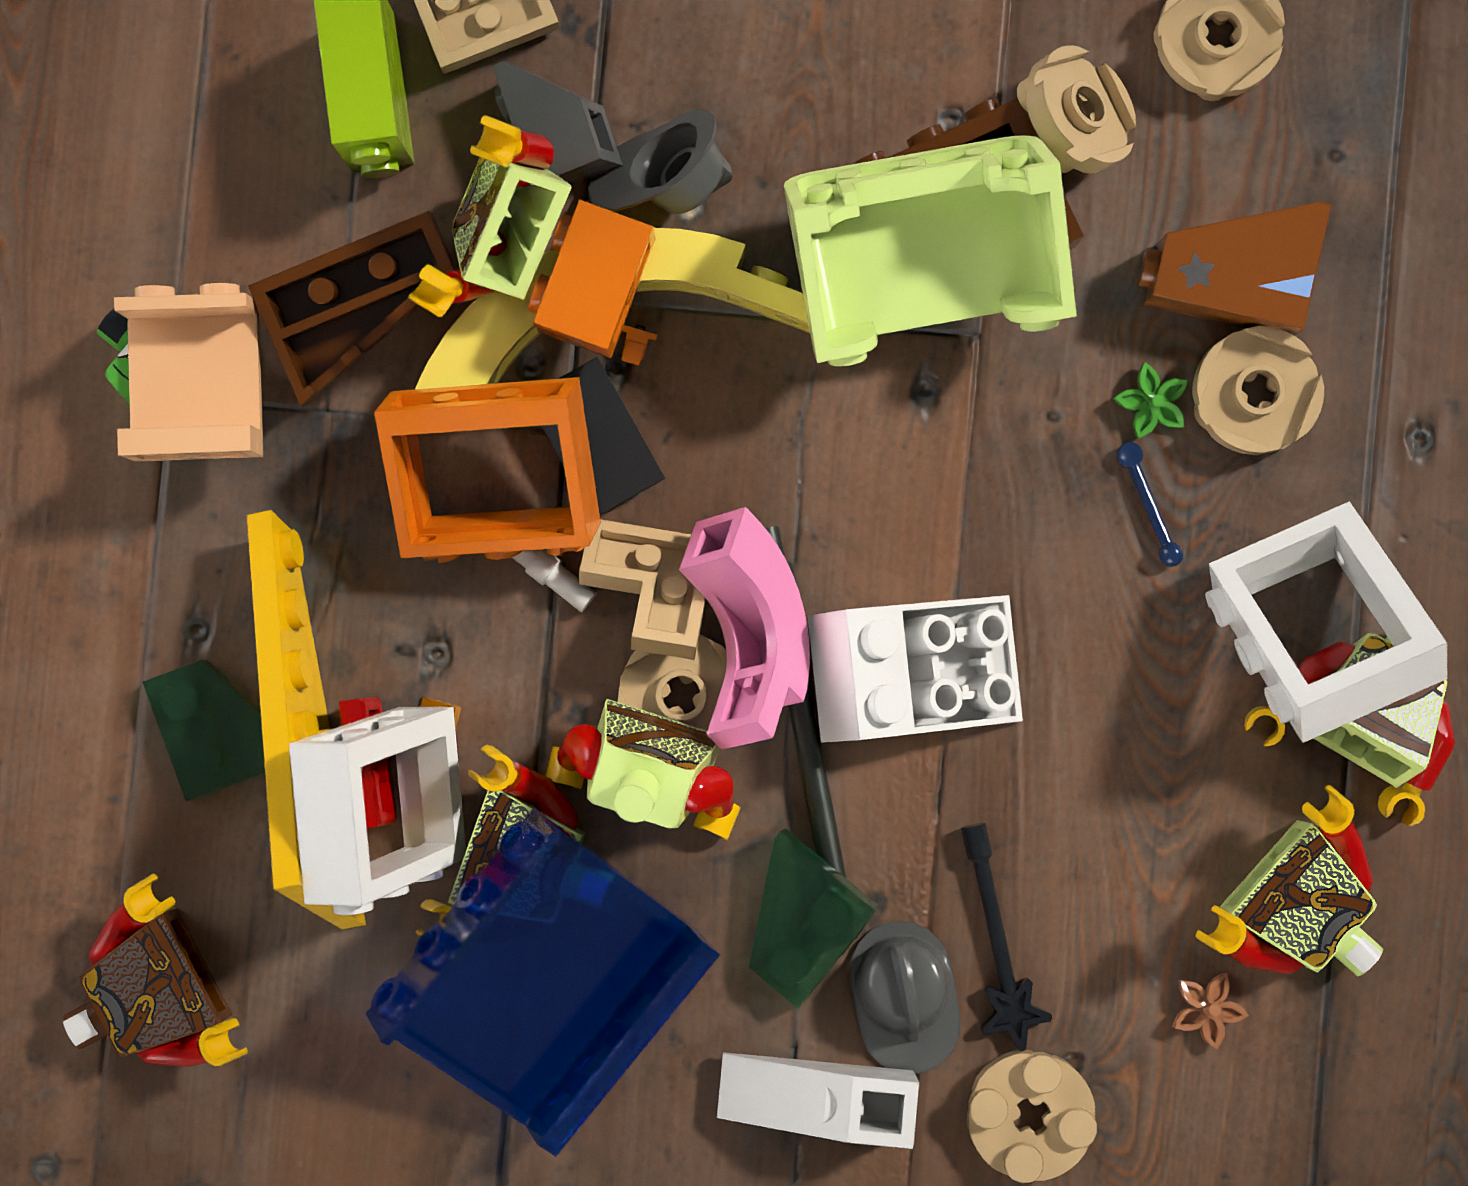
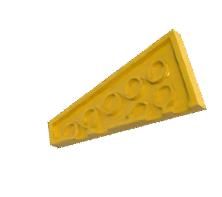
[247,510,366,930]

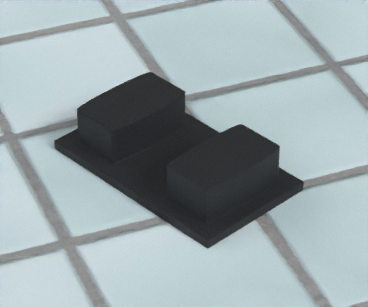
[541,357,665,515]

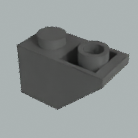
[493,61,622,186]

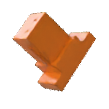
[621,325,659,366]

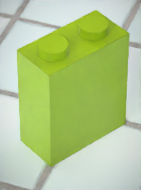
[314,0,414,178]

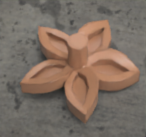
[1172,972,1249,1050]

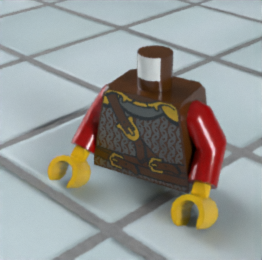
[63,874,248,1067]

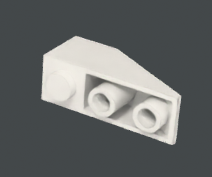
[717,1052,919,1149]

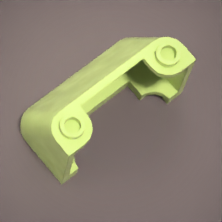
[784,136,1077,366]

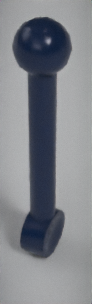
[1116,442,1184,567]

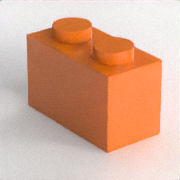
[528,199,656,359]

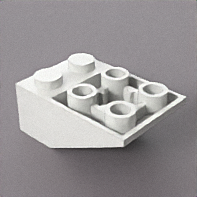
[808,595,1023,743]

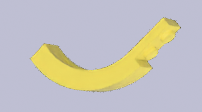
[415,228,810,389]

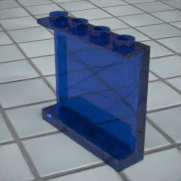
[365,808,720,1157]

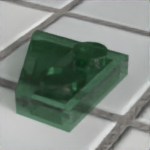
[142,660,265,801]
[749,829,880,1009]

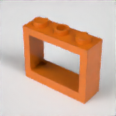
[374,377,601,563]

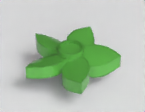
[1112,362,1188,439]

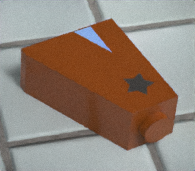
[1137,202,1331,335]

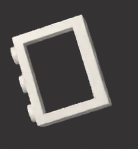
[1205,501,1447,743]
[289,707,466,915]

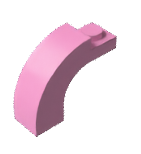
[679,507,810,750]

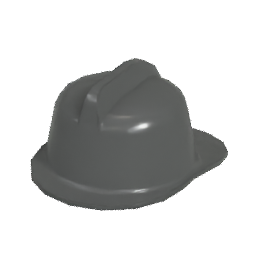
[588,109,733,214]
[850,921,960,1074]

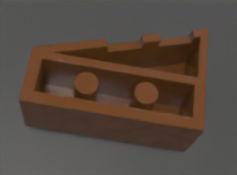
[248,211,457,406]

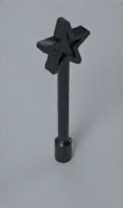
[961,823,1052,1051]

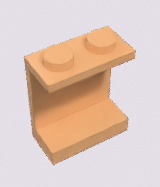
[114,283,263,462]

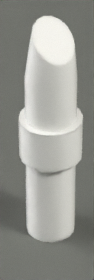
[512,549,597,613]

